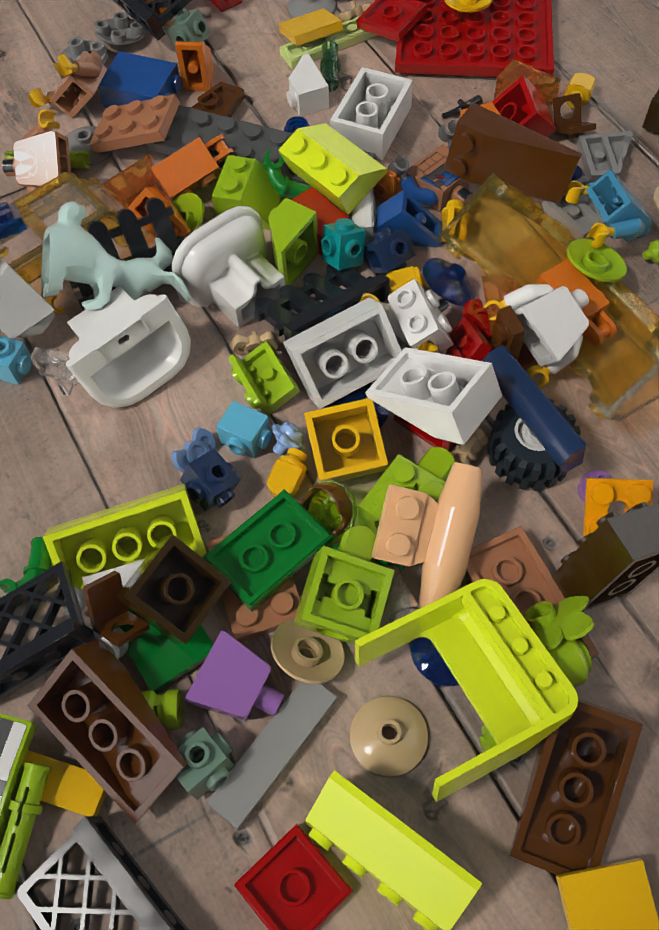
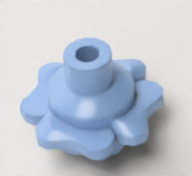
[271,421,306,456]

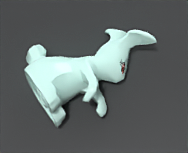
[41,201,191,310]

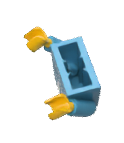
[564,169,653,248]

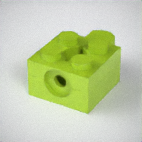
[358,447,454,534]
[293,525,395,645]

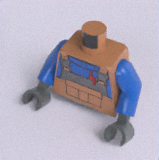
[388,120,474,212]

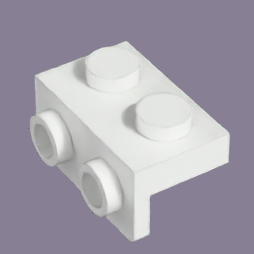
[388,279,454,352]

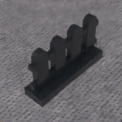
[69,197,184,311]
[254,264,389,351]

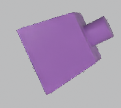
[185,630,284,721]

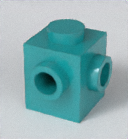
[321,218,366,271]

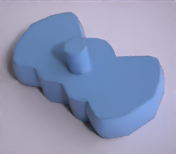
[171,427,216,473]

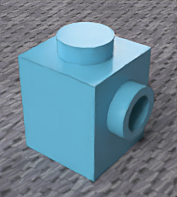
[0,336,34,385]
[216,401,272,459]

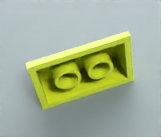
[278,123,388,215]

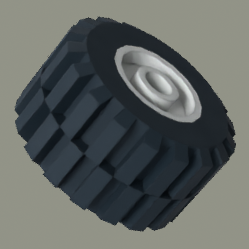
[487,398,581,491]

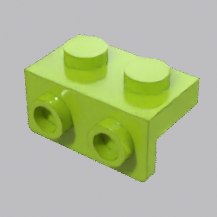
[228,340,300,415]

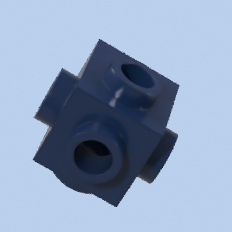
[364,226,416,274]
[180,448,241,512]

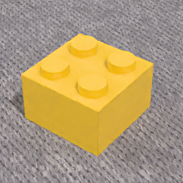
[304,398,388,483]

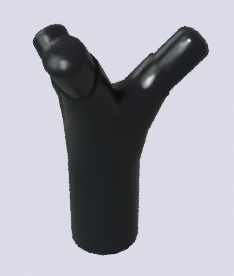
[442,95,483,119]

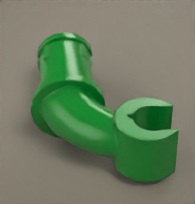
[262,149,312,199]
[0,537,51,608]

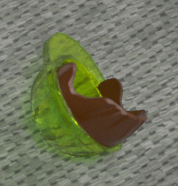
[301,480,358,547]

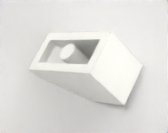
[286,53,329,117]

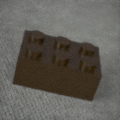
[552,502,659,612]

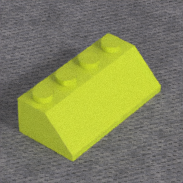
[43,483,207,589]
[305,770,482,930]

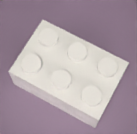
[330,67,413,161]
[283,297,401,409]

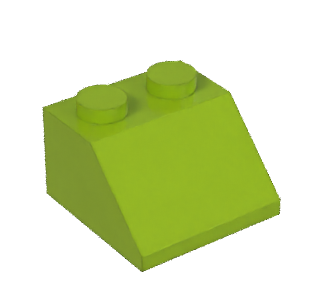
[212,155,282,230]
[268,198,319,285]

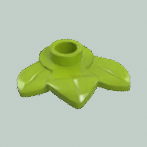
[524,596,595,650]

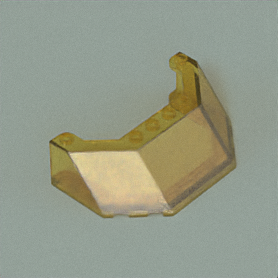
[440,173,659,422]

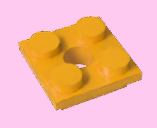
[582,477,654,538]

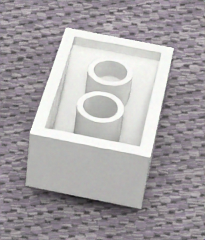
[365,347,502,445]

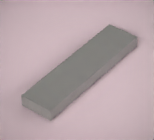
[206,681,338,831]

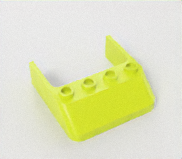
[355,579,578,802]

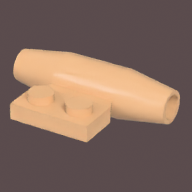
[371,462,483,607]

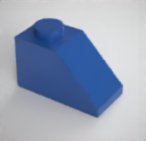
[375,190,443,247]

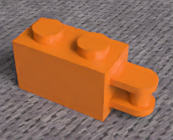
[151,134,234,202]
[536,258,617,346]

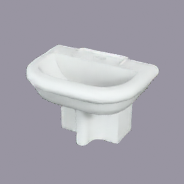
[172,206,285,328]
[66,286,191,408]

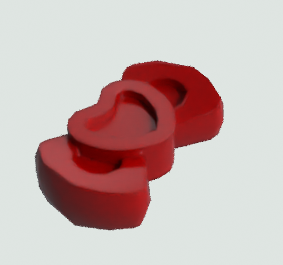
[462,299,496,341]

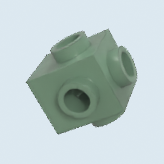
[164,9,211,47]
[177,727,235,800]

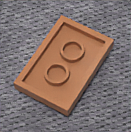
[89,94,180,153]
[206,535,300,643]

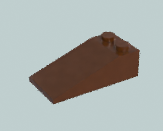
[444,103,582,204]
[27,639,187,824]
[509,698,643,875]

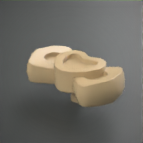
[339,0,372,22]
[231,331,279,355]
[451,428,488,465]

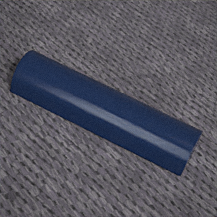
[482,345,586,471]

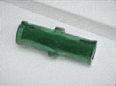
[320,40,340,92]

